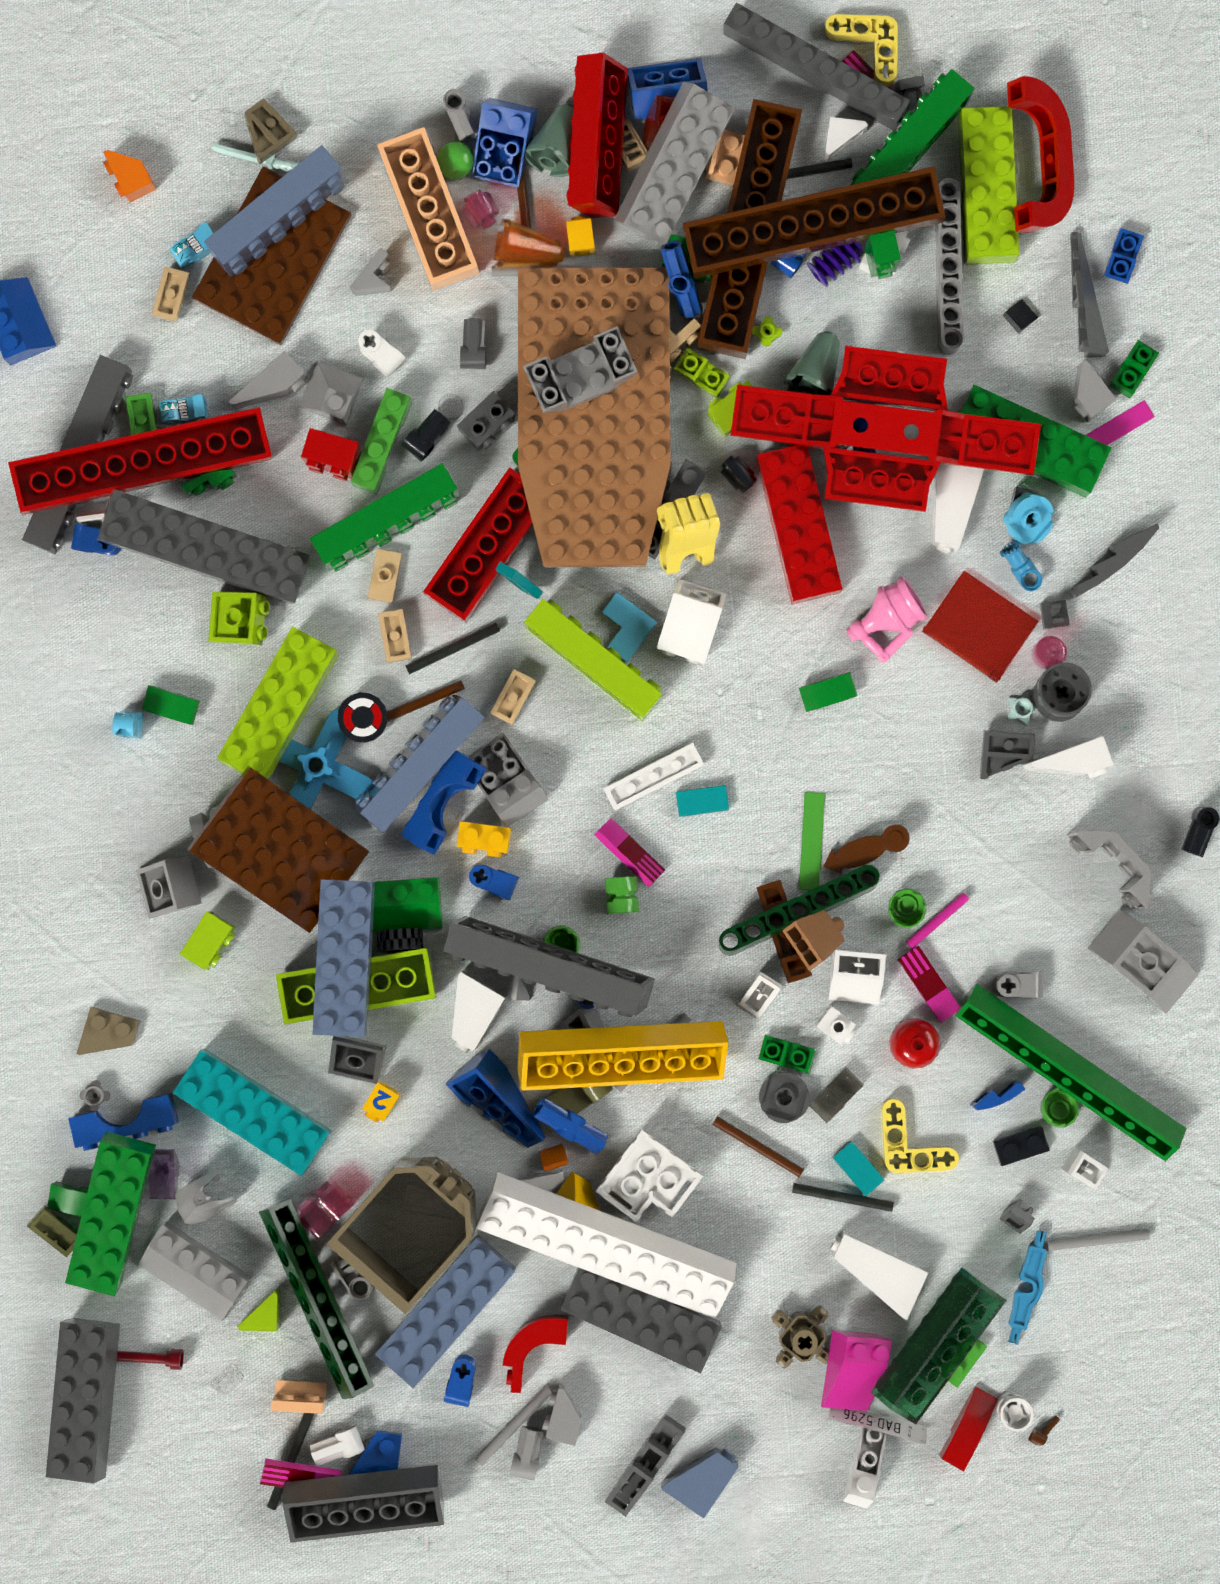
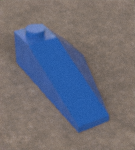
[446,1049,545,1148]

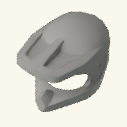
[175,1169,238,1225]

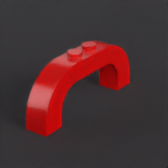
[1007,76,1074,233]

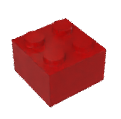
[301,428,363,481]

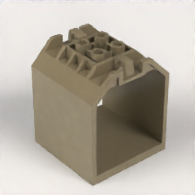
[327,1156,477,1314]

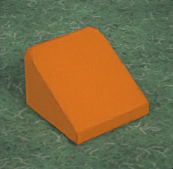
[540,1144,569,1171]

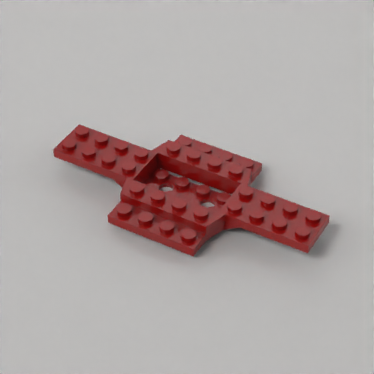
[730,346,1041,512]

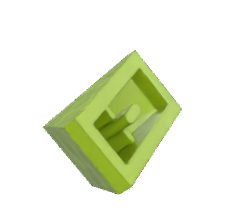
[237,1288,281,1332]

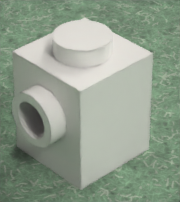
[814,1005,856,1045]

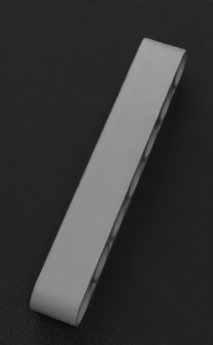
[935,178,964,355]

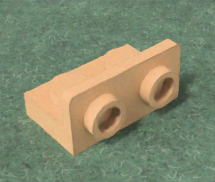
[704,130,745,186]
[271,1380,327,1414]

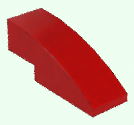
[939,1386,998,1472]

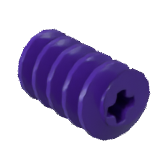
[807,242,863,287]

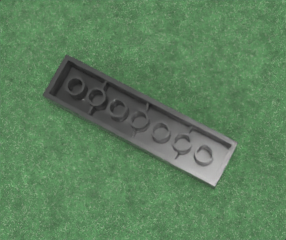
[96,489,310,604]
[443,916,655,1017]

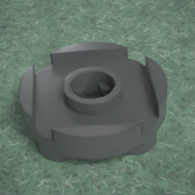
[759,1072,810,1123]

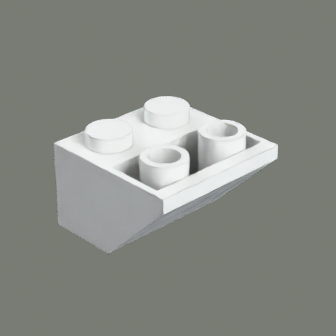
[828,949,886,1004]

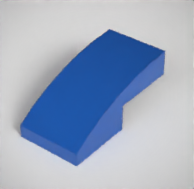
[970,1080,1025,1110]

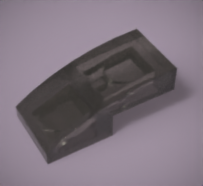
[809,1067,864,1123]

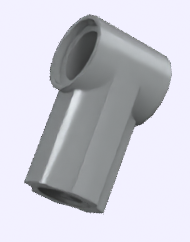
[443,89,478,142]
[510,1426,543,1481]

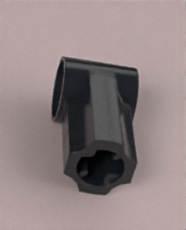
[402,409,451,462]
[1181,806,1220,858]

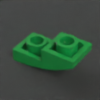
[1109,340,1159,399]
[181,470,237,496]
[799,672,858,712]
[142,685,200,725]
[758,1035,817,1074]
[48,1181,88,1216]

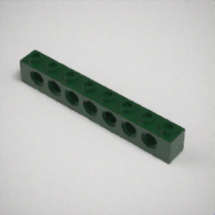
[259,1198,375,1399]

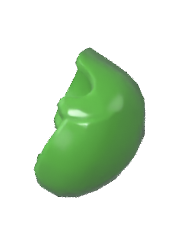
[436,141,474,180]
[888,888,927,928]
[543,925,581,953]
[1040,1088,1079,1128]

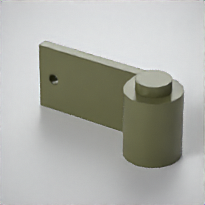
[533,1086,613,1133]

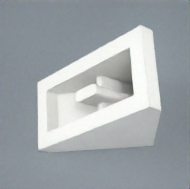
[824,117,868,162]
[738,971,782,1018]
[1062,1148,1108,1190]

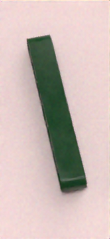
[719,865,880,956]

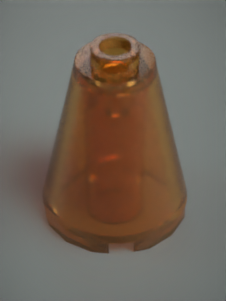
[494,218,565,269]

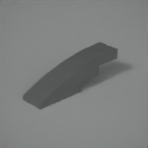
[1072,524,1159,598]
[605,1414,686,1517]

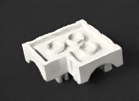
[595,1128,703,1222]

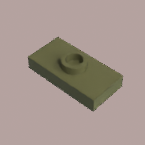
[27,1205,78,1258]

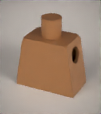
[783,911,844,971]

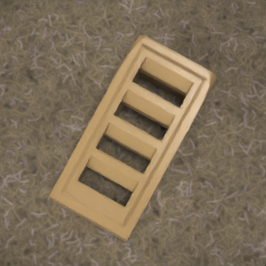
[622,117,648,173]

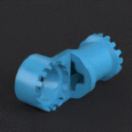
[1000,541,1043,591]

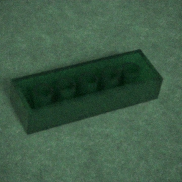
[871,1267,1007,1425]

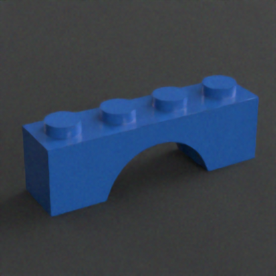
[401,750,487,855]
[68,1093,179,1151]

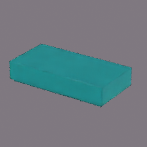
[496,562,543,599]
[675,785,729,817]
[832,1141,885,1197]

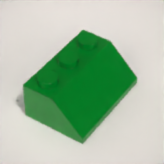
[373,877,443,933]

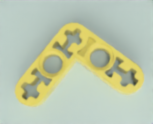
[824,14,898,87]
[881,1098,959,1173]

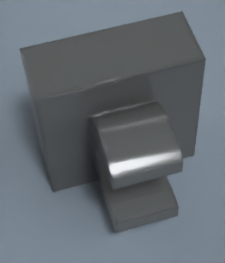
[895,75,925,101]
[1040,600,1070,630]
[1000,1199,1035,1234]

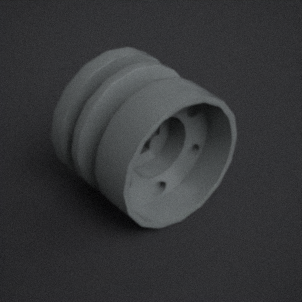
[1033,662,1092,722]

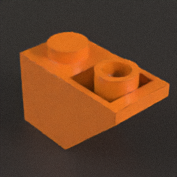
[103,150,157,203]

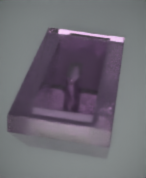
[149,1149,180,1199]

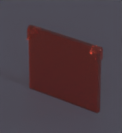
[922,571,1039,683]

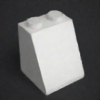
[656,579,727,664]
[451,971,507,1052]

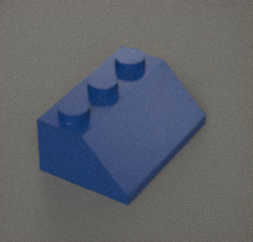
[628,58,708,119]
[0,277,57,366]

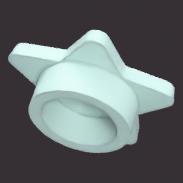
[1008,692,1038,725]

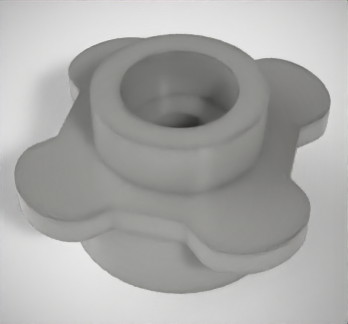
[80,1080,110,1111]

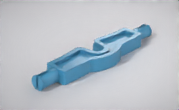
[1008,1230,1047,1345]

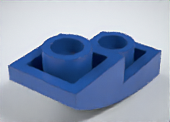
[1104,228,1144,284]

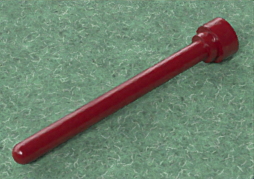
[117,1349,184,1370]

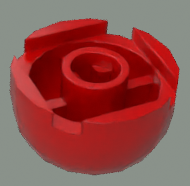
[889,1018,941,1069]

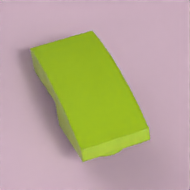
[674,347,731,398]

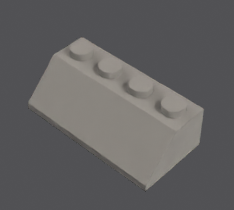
[138,1221,251,1321]

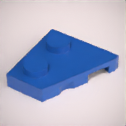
[348,1430,402,1475]

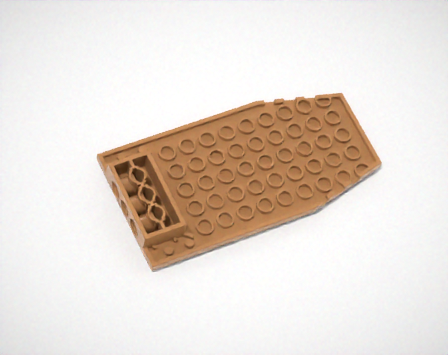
[518,268,671,567]

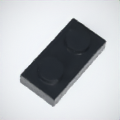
[992,1126,1050,1166]

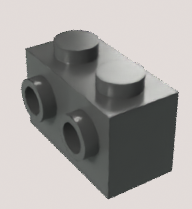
[457,391,515,451]

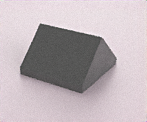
[328,1036,387,1084]

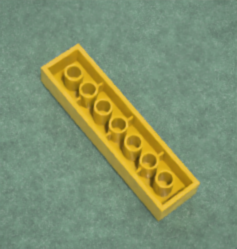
[517,1021,728,1091]

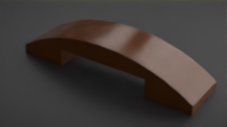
[756,880,812,984]

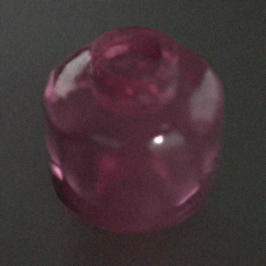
[462,190,500,229]
[1032,636,1067,670]

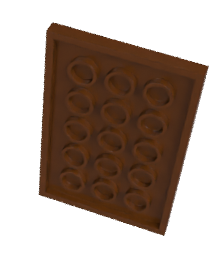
[192,167,352,346]
[187,765,370,933]

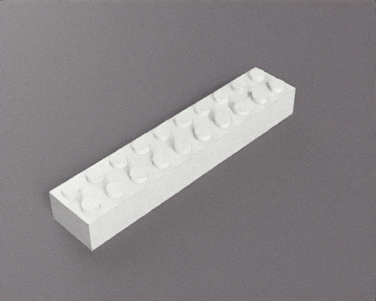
[476,1172,737,1319]

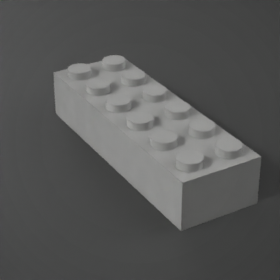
[614,82,735,245]

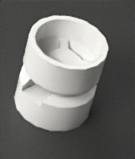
[995,1391,1034,1432]

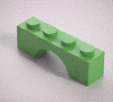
[351,388,412,495]

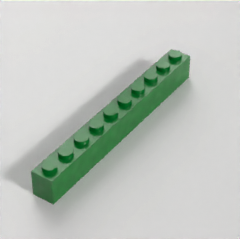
[955,983,1187,1162]

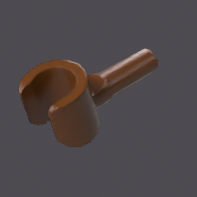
[1028,1416,1060,1446]

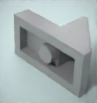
[350,248,391,296]

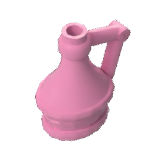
[846,577,928,662]

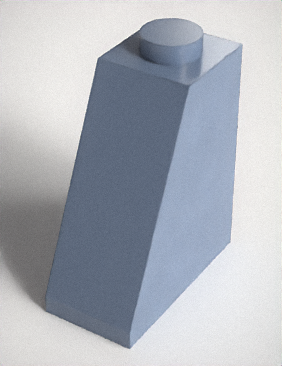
[661,1447,738,1518]

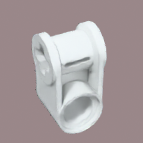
[358,330,405,377]

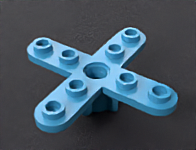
[280,709,373,809]

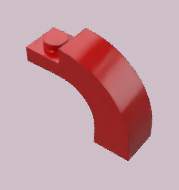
[502,1314,568,1393]

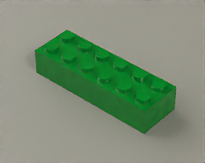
[851,69,975,185]
[959,385,1112,498]
[310,463,460,572]
[65,1132,156,1297]

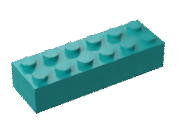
[173,1049,332,1176]

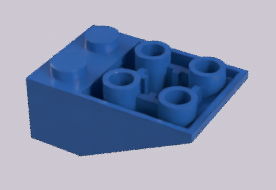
[471,98,538,188]

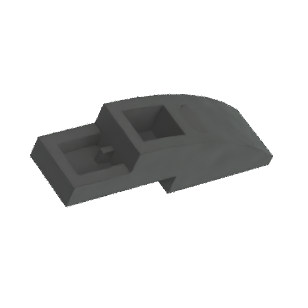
[648,459,708,560]

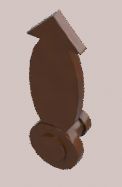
[823,824,910,874]

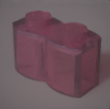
[298,1181,356,1239]

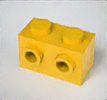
[457,821,511,858]

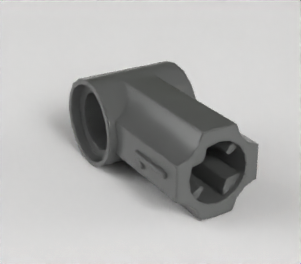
[460,318,486,370]

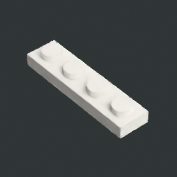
[603,743,704,811]

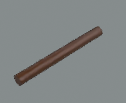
[512,136,532,237]
[387,680,465,722]
[712,1116,804,1177]

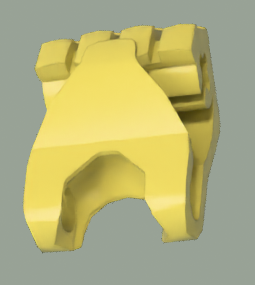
[657,493,720,575]

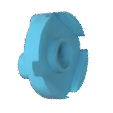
[1003,492,1054,544]

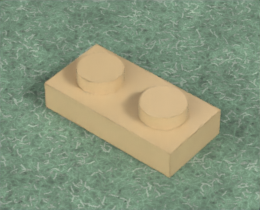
[152,266,190,323]
[378,609,412,664]
[490,669,536,726]

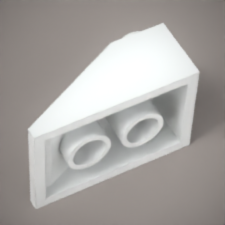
[1023,736,1114,779]

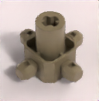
[771,1305,830,1368]

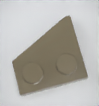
[244,98,297,164]
[76,1007,141,1055]

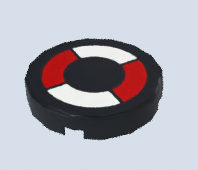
[337,692,388,743]

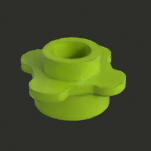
[752,317,782,347]

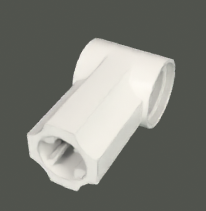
[310,1425,365,1466]

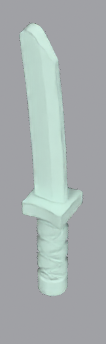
[211,143,298,171]

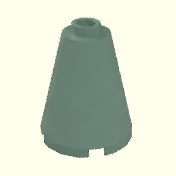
[525,104,574,177]
[784,331,840,395]

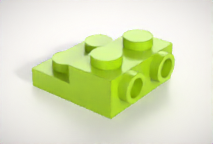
[208,592,270,646]

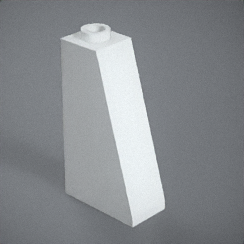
[932,464,984,554]
[830,1231,928,1320]

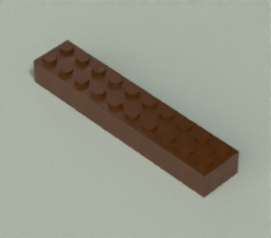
[697,99,802,360]
[683,166,945,279]

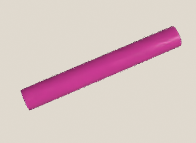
[906,892,969,949]

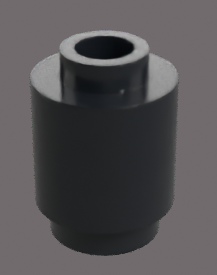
[720,456,757,493]

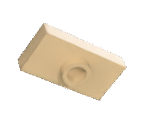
[368,549,402,603]

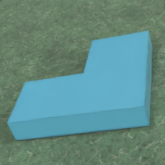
[602,592,657,663]

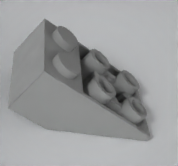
[469,733,549,827]

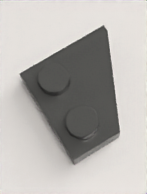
[979,730,1035,780]

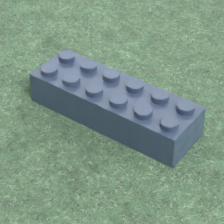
[204,145,346,277]
[354,694,485,833]
[312,879,375,1037]
[375,1234,516,1388]

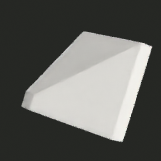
[511,975,530,1001]

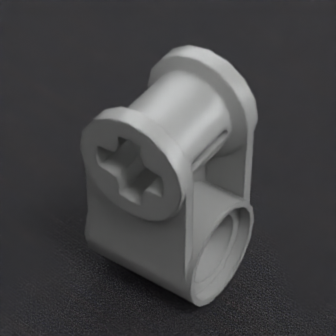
[992,972,1043,998]
[330,1258,374,1300]

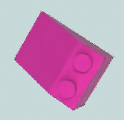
[821,1330,892,1411]

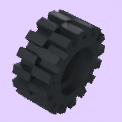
[377,928,423,952]

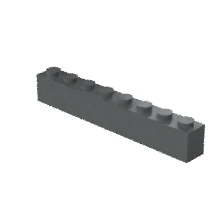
[724,2,910,131]
[22,355,133,555]

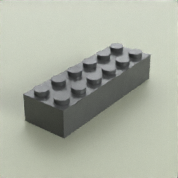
[560,1267,722,1374]
[46,1318,120,1484]
[282,1465,444,1543]

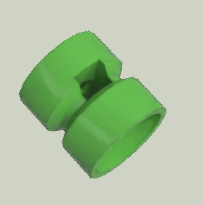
[605,877,639,914]

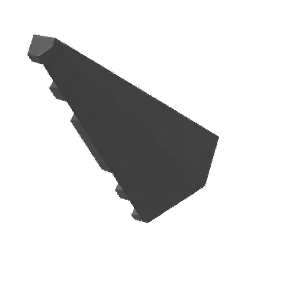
[1070,232,1109,357]

